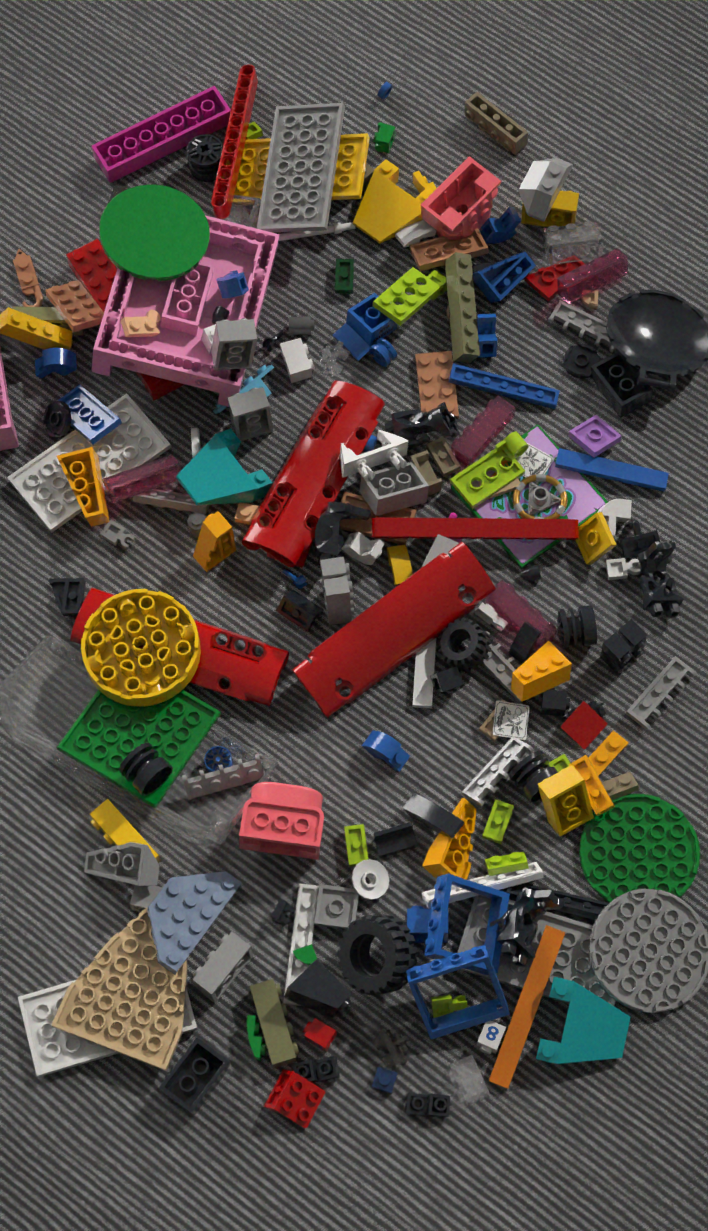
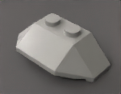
[519,158,573,222]

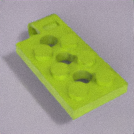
[372,267,447,326]
[450,431,529,509]

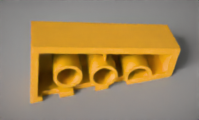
[57,447,109,527]

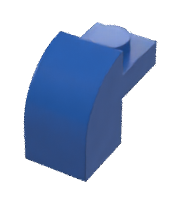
[479,207,521,244]
[216,270,249,298]
[477,314,497,357]
[35,348,77,378]
[362,730,410,772]

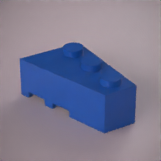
[473,252,536,303]

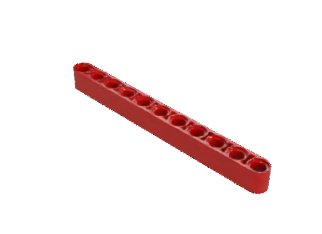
[211,64,258,219]
[372,517,579,540]

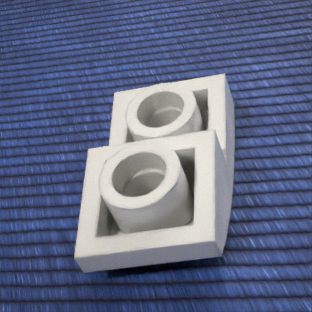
[395,220,437,248]

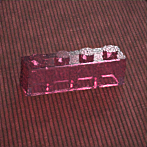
[557,248,628,304]
[451,395,516,467]
[102,455,181,503]
[485,580,557,650]

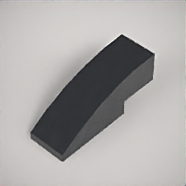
[403,793,464,838]

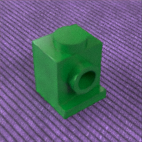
[373,122,396,153]

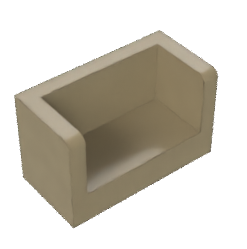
[410,450,443,496]

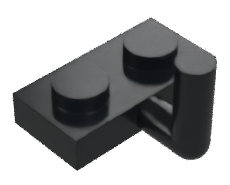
[620,520,660,558]

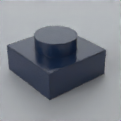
[372,1067,398,1094]

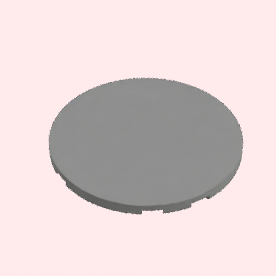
[589,889,708,1013]

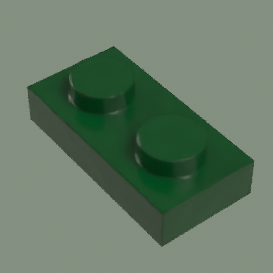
[335,259,354,294]

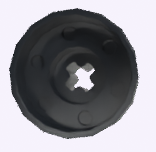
[187,134,223,182]
[557,605,597,649]
[119,742,173,796]
[509,751,558,803]

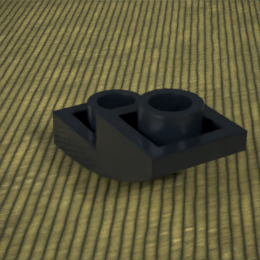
[508,622,542,664]
[293,1056,340,1083]
[405,1092,450,1117]

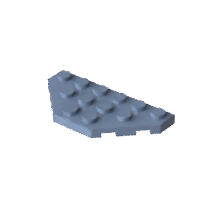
[147,871,242,975]

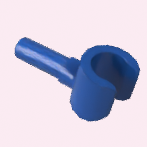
[283,569,307,589]

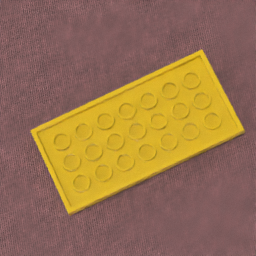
[232,133,370,204]

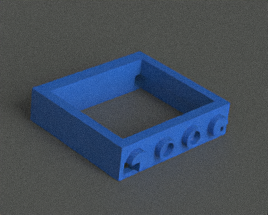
[424,874,510,975]
[406,945,510,1039]

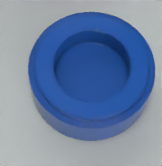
[377,81,393,100]
[363,435,378,452]

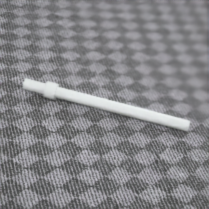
[279,222,355,241]

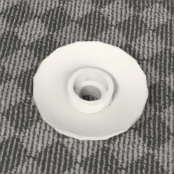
[351,859,389,900]

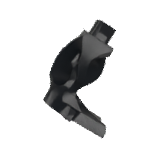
[385,402,460,451]
[314,502,371,567]
[637,540,684,618]
[497,888,565,967]

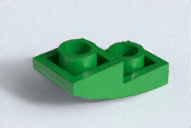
[247,1015,266,1062]

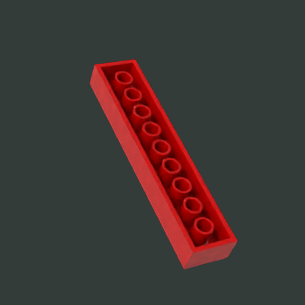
[66,239,185,401]

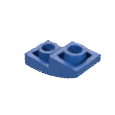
[332,323,370,361]

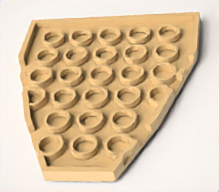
[51,908,187,1071]

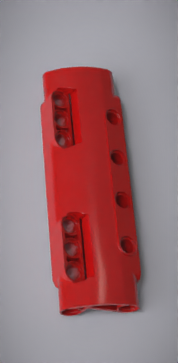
[242,380,385,567]
[70,588,290,706]

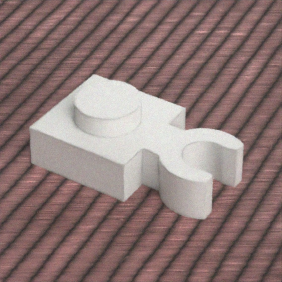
[605,558,641,580]
[475,602,508,631]

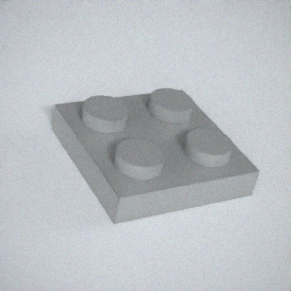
[314,884,359,929]

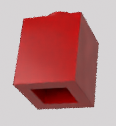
[303,1018,337,1052]

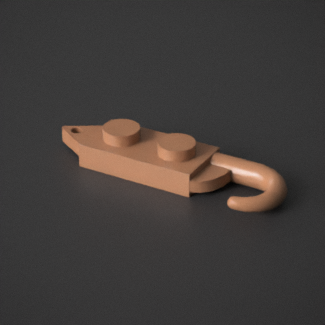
[13,249,43,307]

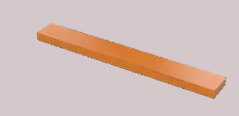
[489,925,565,1089]

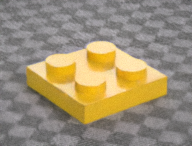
[576,512,617,565]

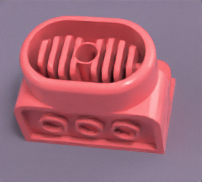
[420,156,501,240]
[239,782,324,860]

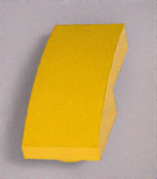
[413,171,438,193]
[387,545,413,585]

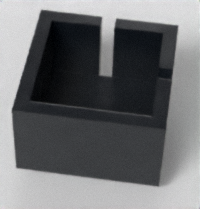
[600,619,648,673]

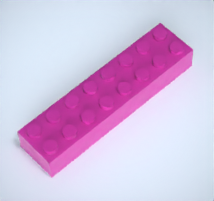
[91,86,231,183]

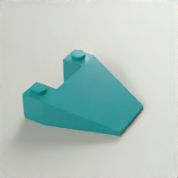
[176,428,273,505]
[536,977,631,1064]

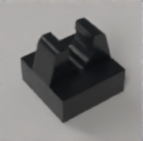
[271,898,295,924]

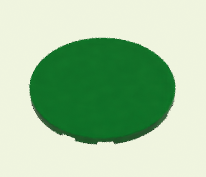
[99,185,210,281]
[579,794,700,903]

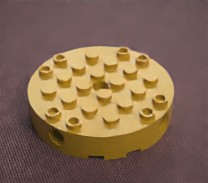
[81,589,201,706]

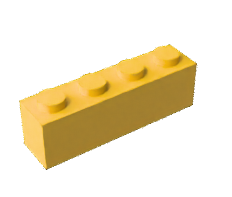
[0,307,73,350]
[90,799,161,863]

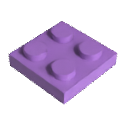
[568,415,622,457]

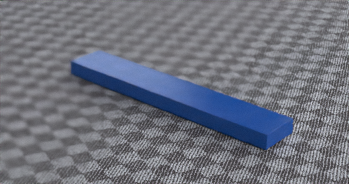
[448,364,560,409]
[555,448,669,492]

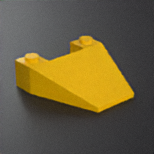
[353,159,433,243]

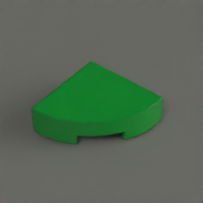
[293,944,317,965]

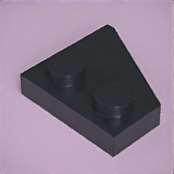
[49,578,86,616]

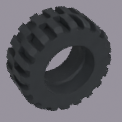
[337,914,418,995]

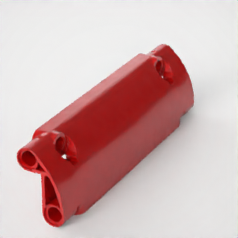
[292,541,496,718]

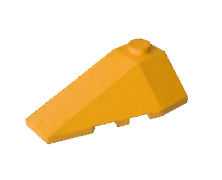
[422,798,477,880]

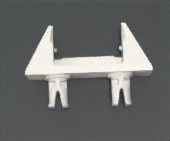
[340,430,408,482]

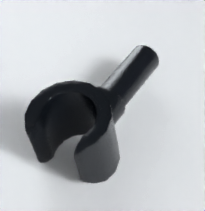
[262,331,283,352]
[490,910,511,933]

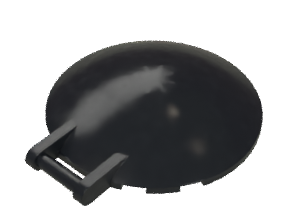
[606,290,708,392]

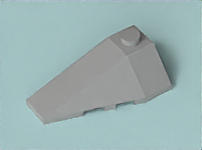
[84,842,160,886]

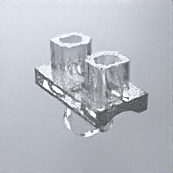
[317,341,350,376]

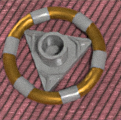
[513,474,568,519]

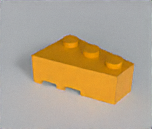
[193,511,236,572]
[511,641,572,701]

